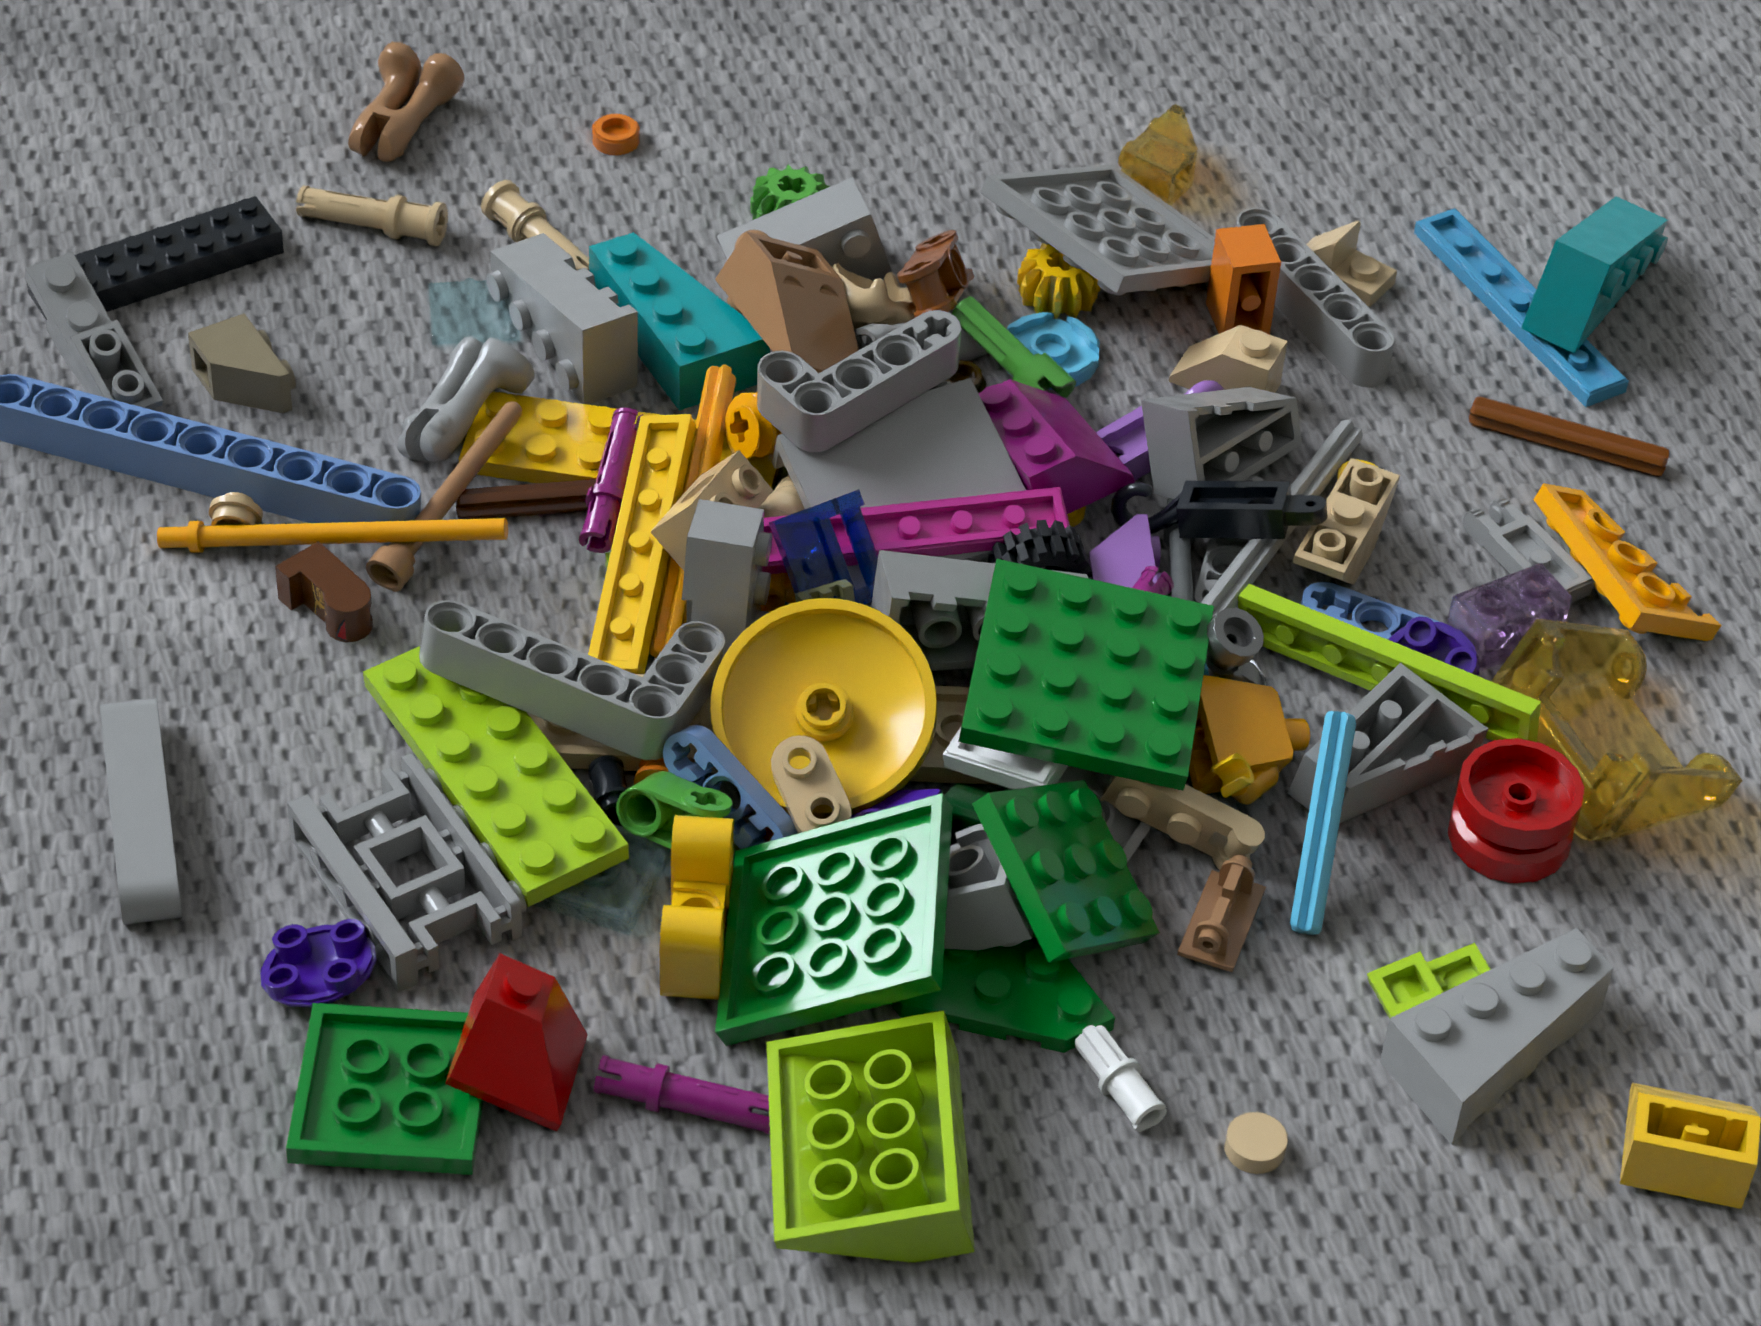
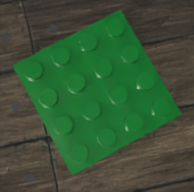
[958,559,1214,791]
[715,793,953,1046]

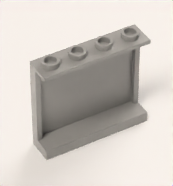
[772,378,1026,603]

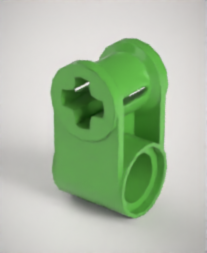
[617,771,732,849]

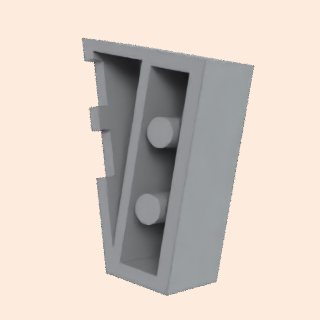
[717,177,893,281]
[682,499,772,661]

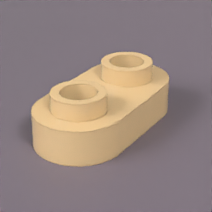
[771,735,852,833]

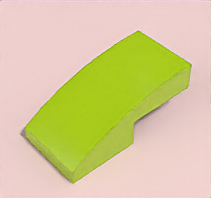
[1367,943,1491,1019]

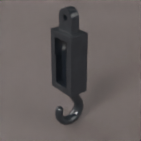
[1110,481,1328,539]

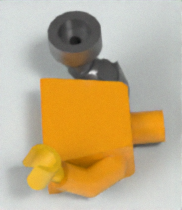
[1189,608,1310,804]

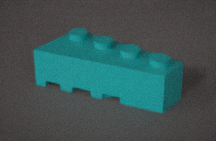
[1521,196,1668,353]
[589,232,770,411]

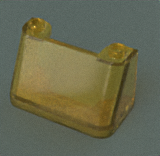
[1492,618,1743,842]

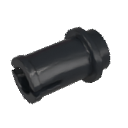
[588,755,628,827]

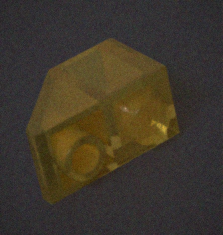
[1118,104,1197,206]

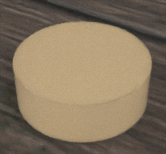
[1224,1112,1288,1174]

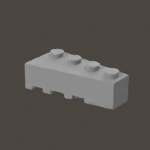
[486,233,638,404]
[871,550,1088,671]
[1380,928,1614,1145]

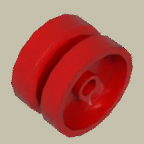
[1447,738,1585,884]

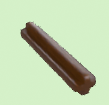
[455,479,596,519]

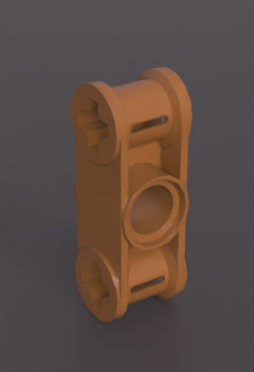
[897,230,975,318]

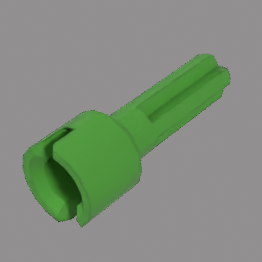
[952,296,1076,398]

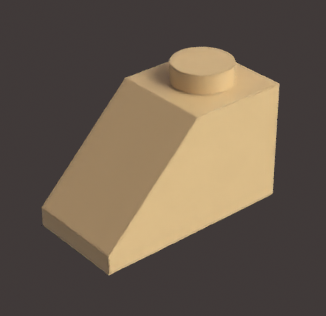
[1169,325,1288,393]

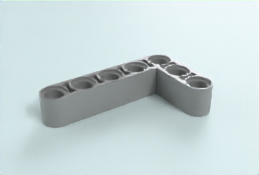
[419,600,725,760]

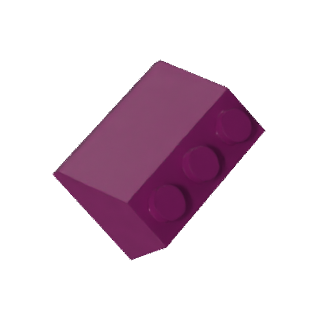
[978,379,1135,514]

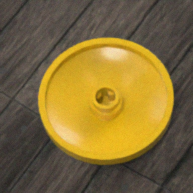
[710,598,937,819]

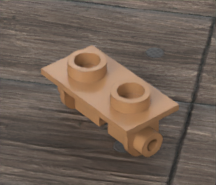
[1177,855,1266,972]

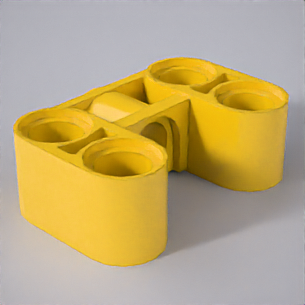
[660,815,734,1000]

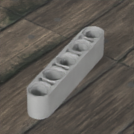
[1236,207,1395,387]
[100,697,183,925]

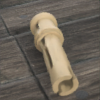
[481,180,589,270]
[296,185,448,246]

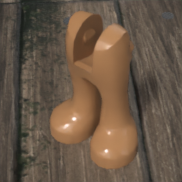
[348,42,465,162]

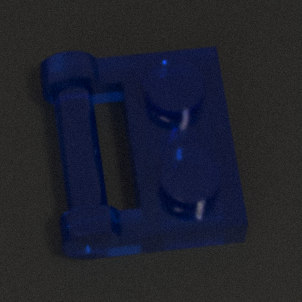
[769,489,878,604]

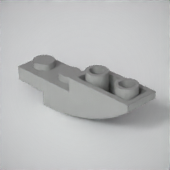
[25,251,163,410]

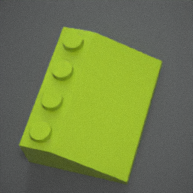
[766,1010,975,1263]

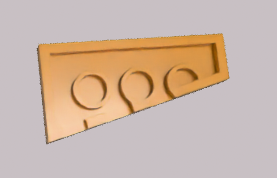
[1533,483,1722,641]

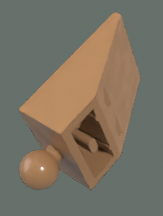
[715,230,859,373]

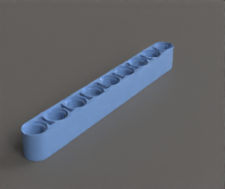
[0,374,422,544]

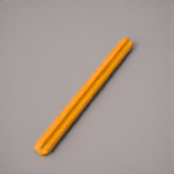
[649,364,736,660]

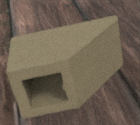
[188,313,296,413]

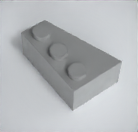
[1141,387,1302,499]
[1287,663,1489,824]

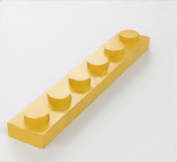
[588,414,696,674]

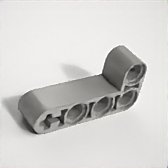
[757,310,961,452]

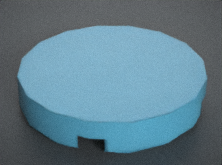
[1007,312,1100,390]

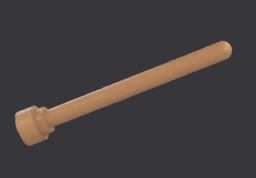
[366,401,522,592]

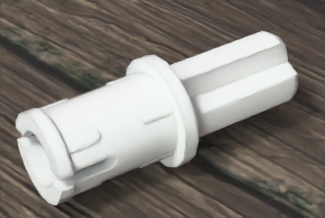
[1075,1025,1167,1132]

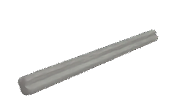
[1201,420,1363,619]

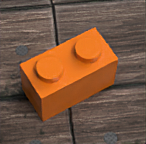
[1206,224,1281,335]

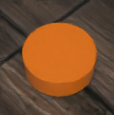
[592,114,640,155]

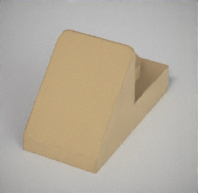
[1306,221,1397,308]

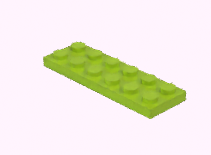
[363,646,629,907]

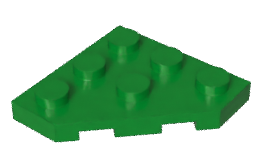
[890,933,1115,1053]

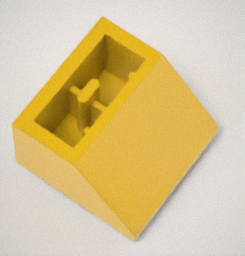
[1620,1083,1761,1209]

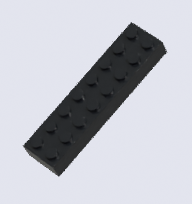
[27,196,284,321]

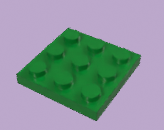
[972,780,1160,962]
[286,1003,483,1175]

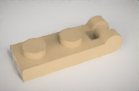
[1100,775,1265,870]

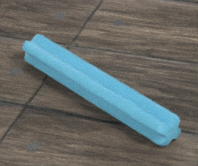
[1290,711,1356,935]

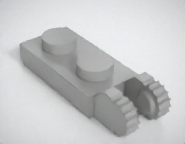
[1462,497,1594,613]

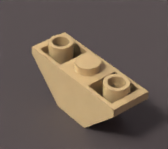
[1293,458,1400,585]

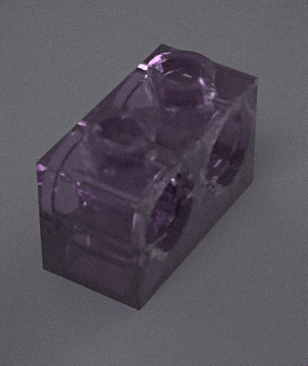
[1447,563,1572,672]

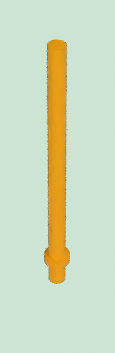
[157,518,508,553]

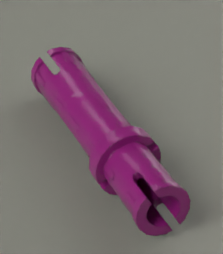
[579,407,644,553]
[594,1055,770,1135]

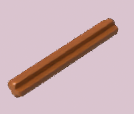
[1469,396,1669,477]

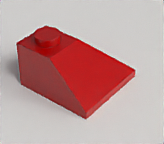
[445,953,588,1132]

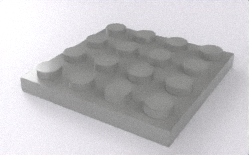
[980,164,1215,295]

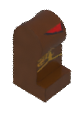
[275,541,373,643]

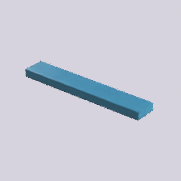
[1414,208,1629,407]

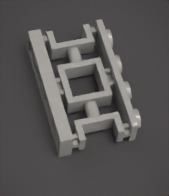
[287,753,527,993]

